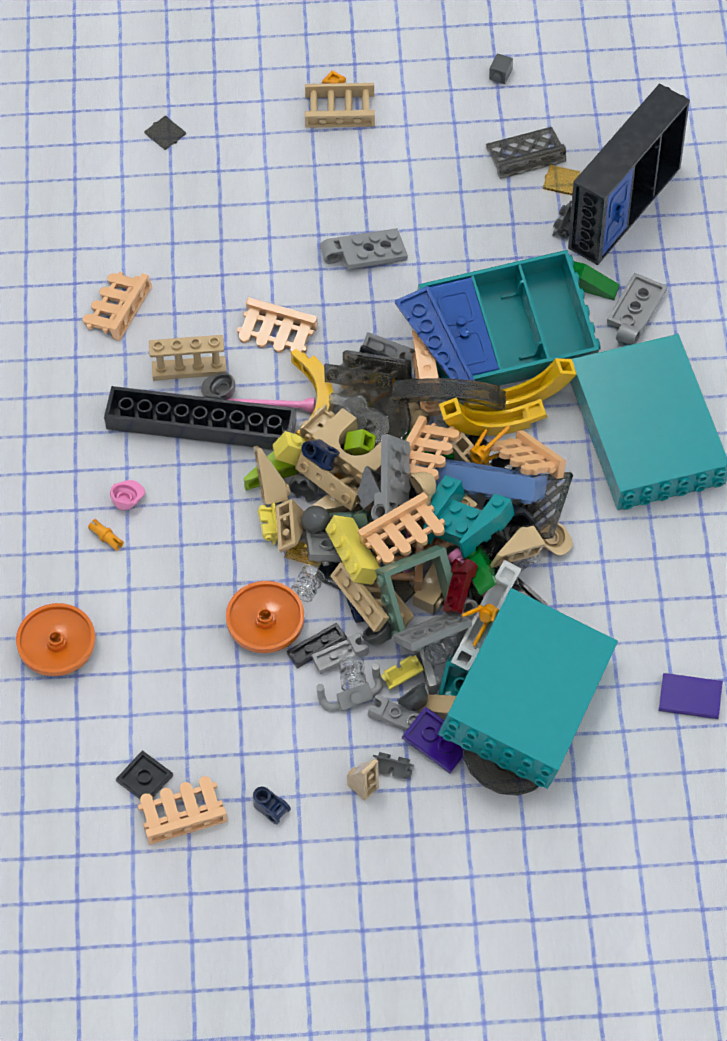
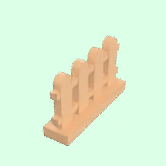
[83,272,152,341]
[237,297,318,353]
[406,416,460,481]
[489,430,566,479]
[358,492,445,565]
[138,776,228,845]

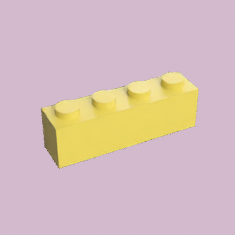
[325,515,380,585]

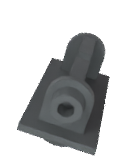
[552,201,571,238]
[373,752,414,779]

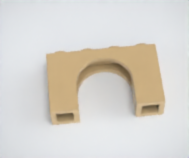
[312,408,381,483]

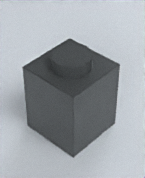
[489,53,513,84]

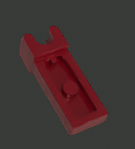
[442,559,478,614]

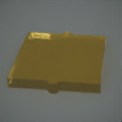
[543,165,580,195]

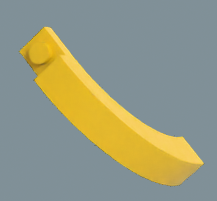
[291,348,334,441]
[461,358,577,412]
[439,397,548,436]

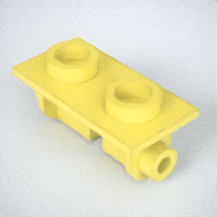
[257,502,278,545]
[381,655,424,690]

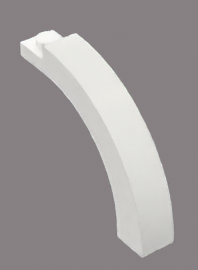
[451,560,521,671]

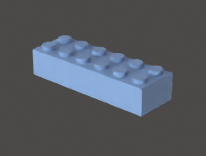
[426,458,548,504]

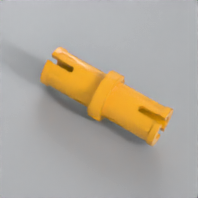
[88,519,124,551]

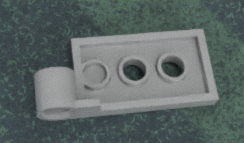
[320,228,408,270]
[607,273,667,345]
[371,434,411,520]
[305,531,394,562]
[393,597,478,652]

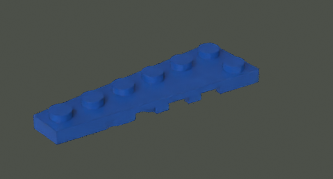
[394,286,475,391]

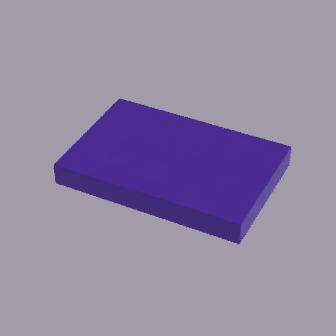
[658,673,723,719]
[402,706,468,774]

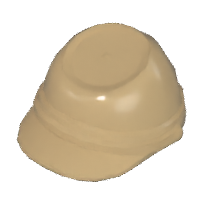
[409,472,436,505]
[539,521,573,555]

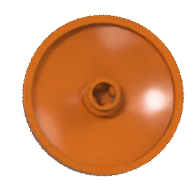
[226,581,305,653]
[16,603,96,676]

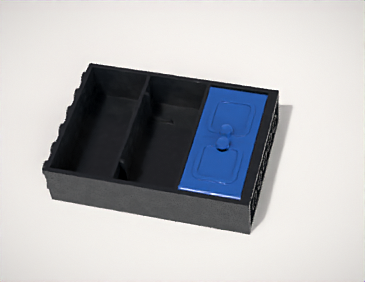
[568,83,690,265]

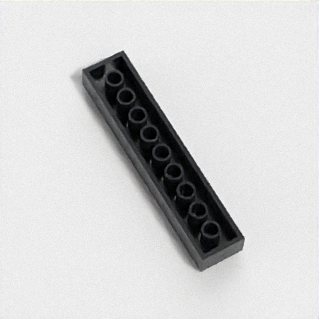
[104,386,297,449]

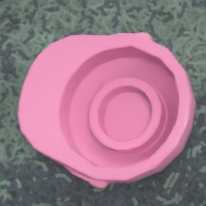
[110,480,145,510]

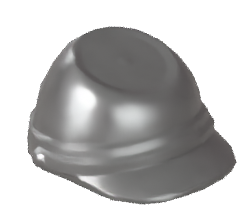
[201,372,235,400]

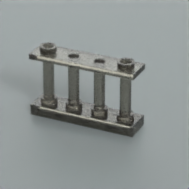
[324,350,412,393]

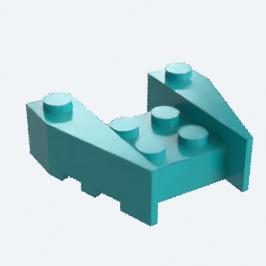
[423,475,514,558]

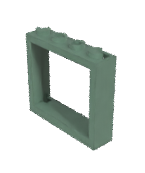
[375,545,453,636]

